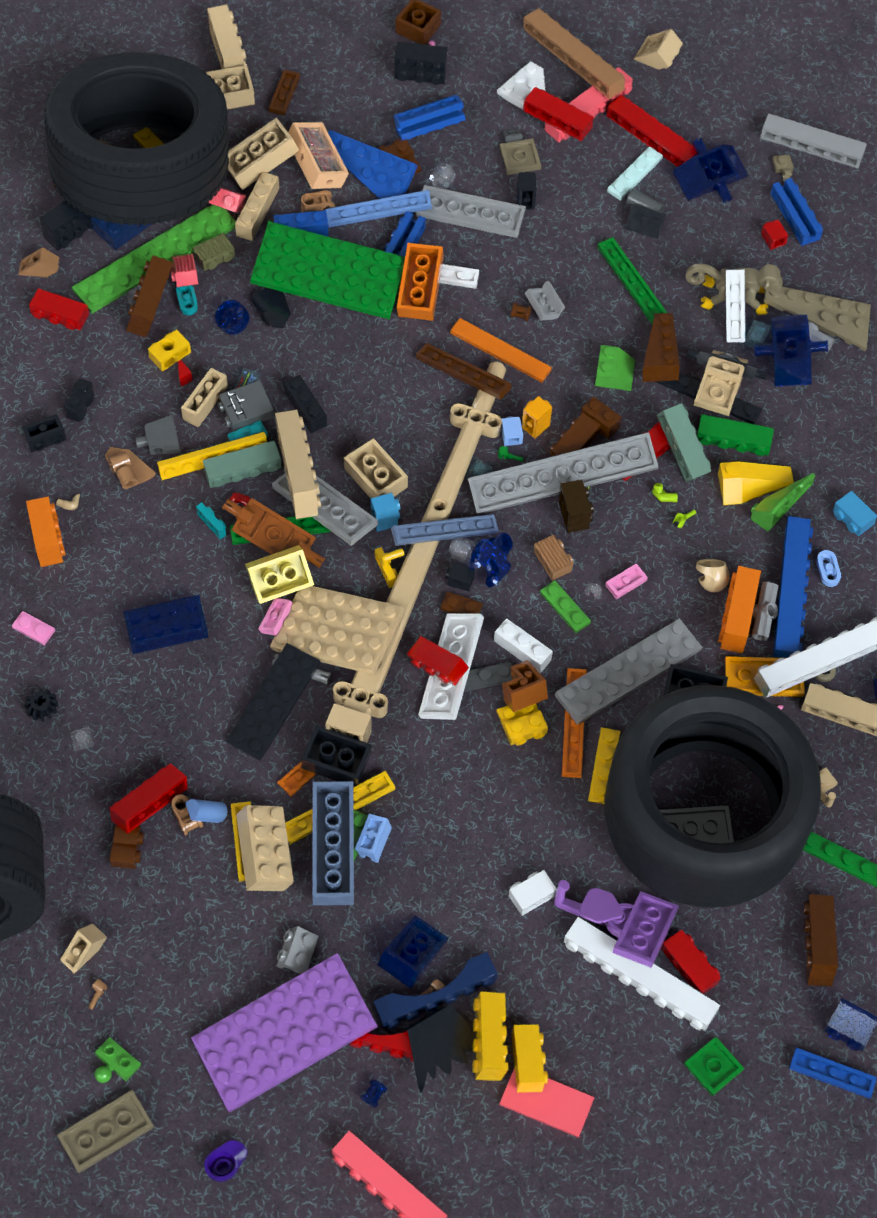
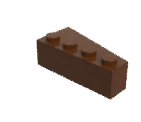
[126,255,173,337]
[642,313,680,382]
[803,894,838,987]

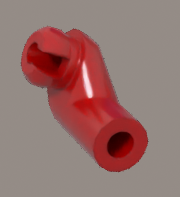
[229,492,250,507]

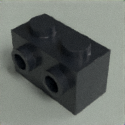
[22,414,66,453]

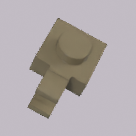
[772,154,794,182]

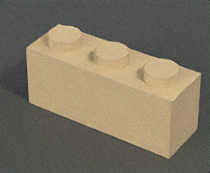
[181,368,228,427]

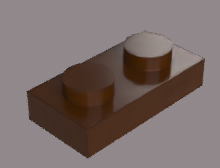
[441,592,483,614]

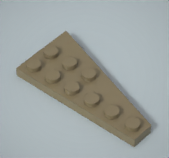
[763,287,871,351]

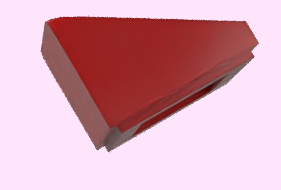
[178,360,193,387]

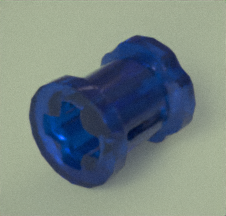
[360,1079,387,1108]

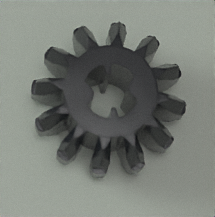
[24,688,59,722]

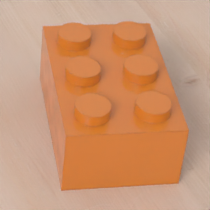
[26,496,66,567]

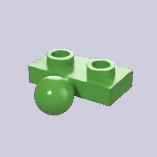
[95,1037,141,1083]

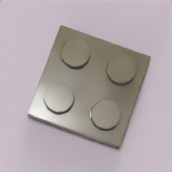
[499,138,541,175]

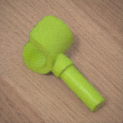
[673,510,696,528]

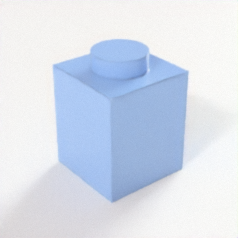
[501,416,523,446]

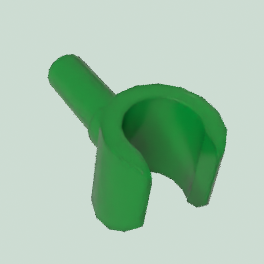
[498,446,524,462]

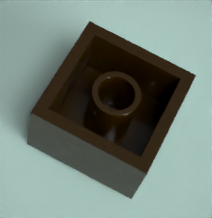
[558,479,594,533]

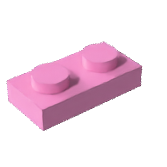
[605,563,648,600]
[258,598,293,636]
[12,611,55,646]

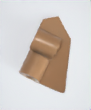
[105,447,156,489]

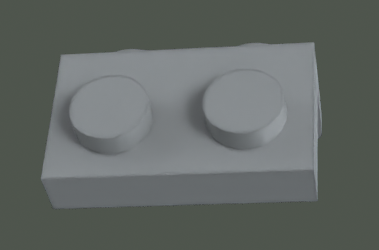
[525,281,565,321]
[276,926,318,974]

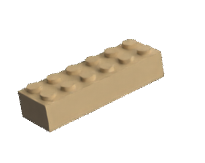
[275,410,321,519]

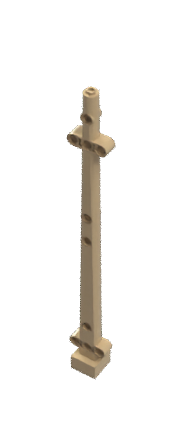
[326,362,506,743]

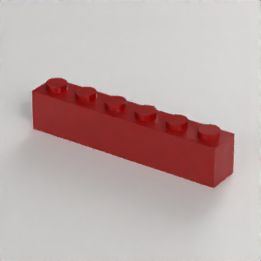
[607,95,700,172]

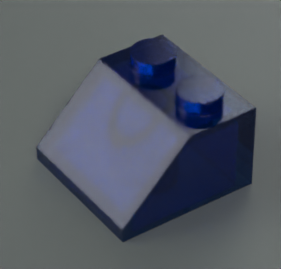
[824,998,877,1051]

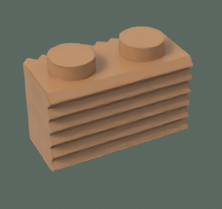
[533,535,574,581]

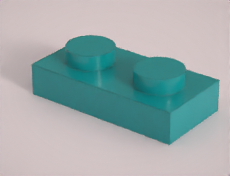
[227,421,269,441]
[196,502,226,540]

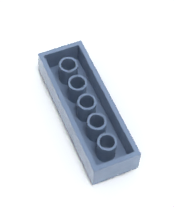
[312,782,354,905]

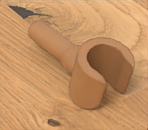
[88,979,107,1010]
[418,980,445,996]

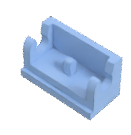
[355,814,392,863]

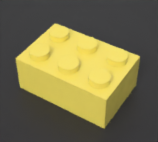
[245,545,314,604]

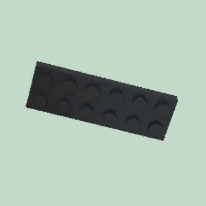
[226,643,321,761]

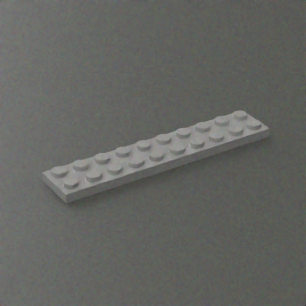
[468,432,659,515]

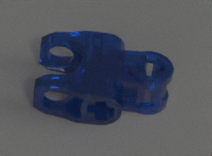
[468,533,513,588]

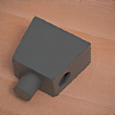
[135,415,180,455]

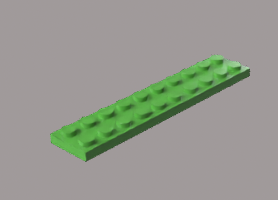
[72,204,236,314]

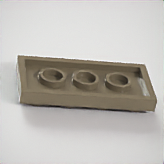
[57,1090,154,1173]

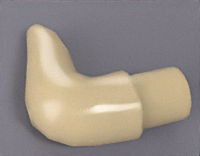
[56,494,80,510]

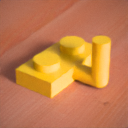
[375,547,404,588]

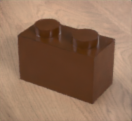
[581,396,622,439]

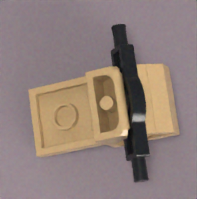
[687,349,767,416]

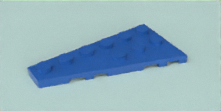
[328,130,418,199]

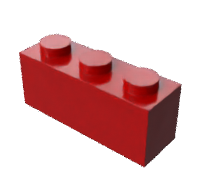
[29,288,89,330]
[407,636,469,686]
[661,930,721,994]

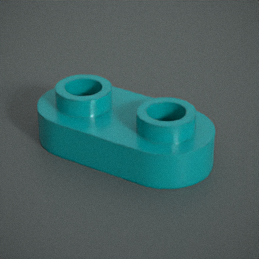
[176,285,198,315]

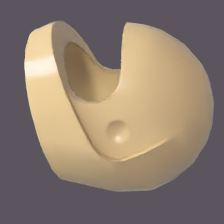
[696,559,730,592]

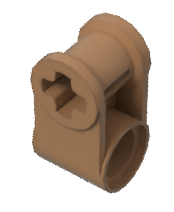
[301,190,335,213]
[171,795,203,836]

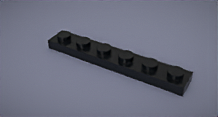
[655,373,762,425]

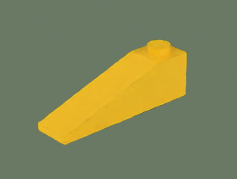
[718,462,794,505]

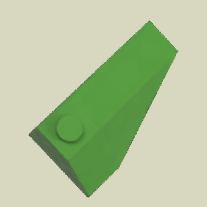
[750,473,816,532]

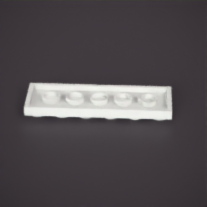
[418,614,484,720]

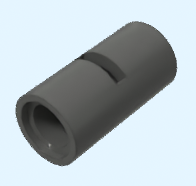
[626,189,665,213]

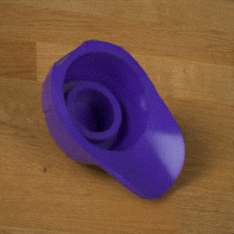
[204,1140,248,1182]

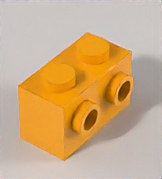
[522,396,552,439]

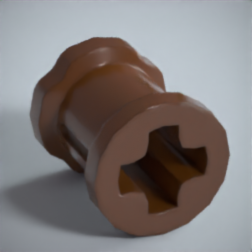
[511,302,532,322]

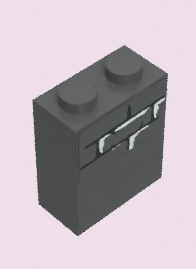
[217,380,274,432]

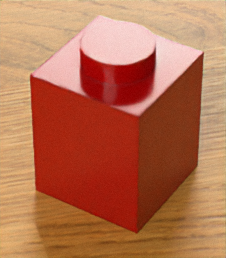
[761,219,788,250]

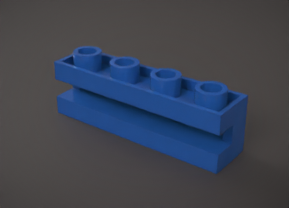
[393,95,466,141]
[770,178,823,246]
[384,211,426,257]

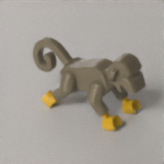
[686,263,783,315]

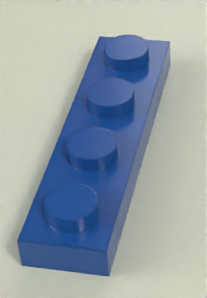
[789,1048,877,1099]

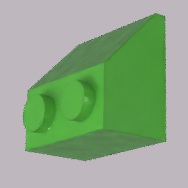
[595,345,635,391]

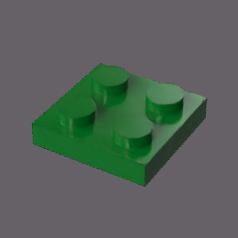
[684,1037,744,1097]

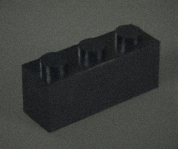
[284,375,327,433]

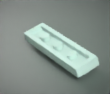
[607,147,663,201]

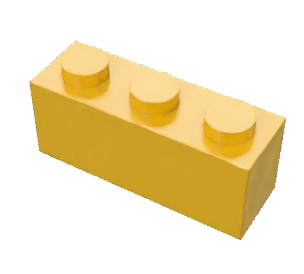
[511,1025,548,1093]

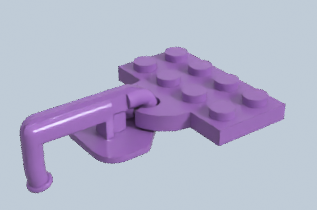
[554,880,679,968]

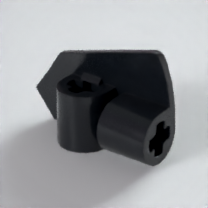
[251,288,291,328]

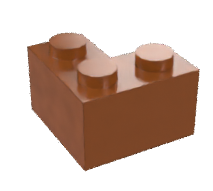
[502,660,548,712]

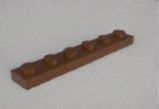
[415,343,512,400]

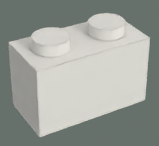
[509,870,557,916]

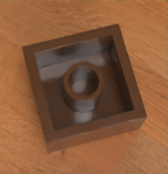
[395,0,441,45]

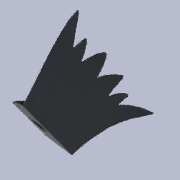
[404,1004,476,1093]

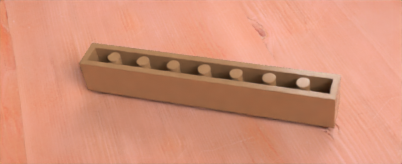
[523,8,625,99]

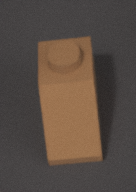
[18,247,60,277]

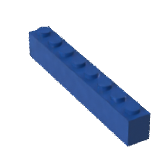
[773,516,813,658]

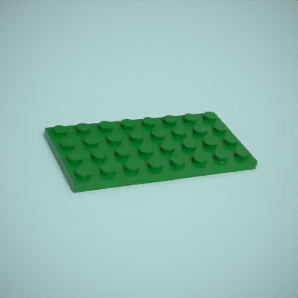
[250,221,405,320]

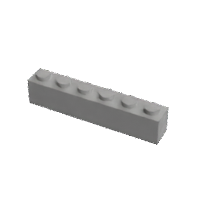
[760,113,867,169]

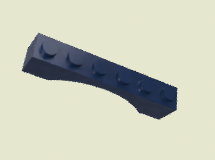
[373,952,498,1029]

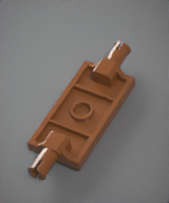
[222,498,326,568]

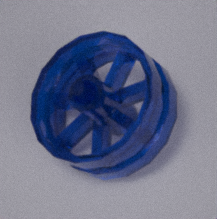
[215,300,250,335]

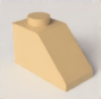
[60,924,107,974]

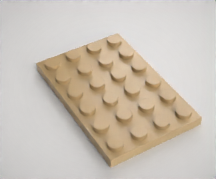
[270,586,405,675]

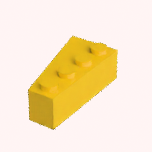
[472,992,508,1081]

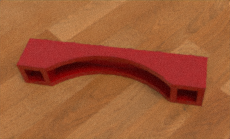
[349,1031,413,1062]

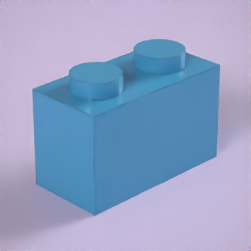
[833,491,877,536]
[371,493,401,532]

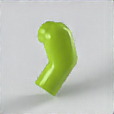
[652,483,678,502]

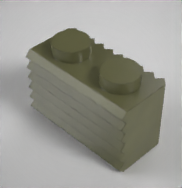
[193,233,235,271]

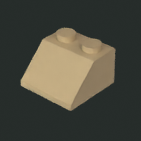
[634,29,683,70]

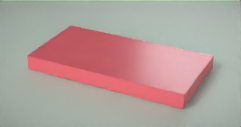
[500,1068,594,1138]

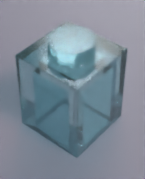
[744,320,771,351]

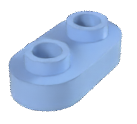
[816,550,841,587]

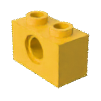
[148,330,191,372]

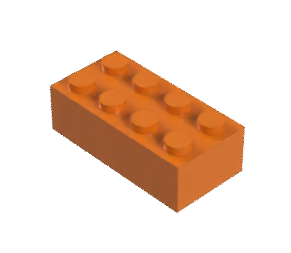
[397,243,444,321]
[718,566,761,654]

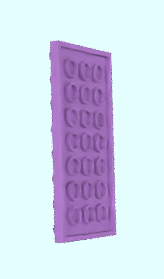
[191,953,378,1112]

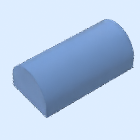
[186,799,227,823]

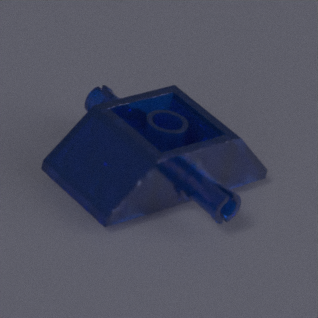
[673,138,748,203]
[754,314,828,387]

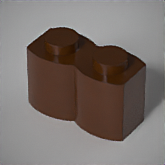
[110,825,145,869]

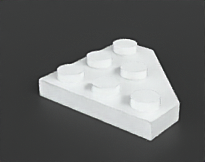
[497,61,545,109]

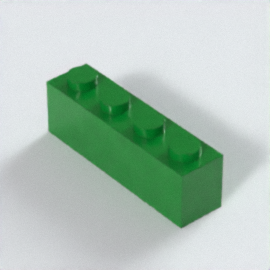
[697,414,774,456]

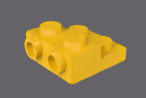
[496,703,548,745]

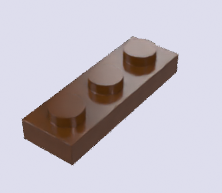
[269,70,301,116]

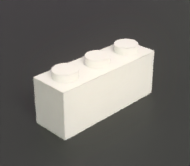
[494,619,553,673]

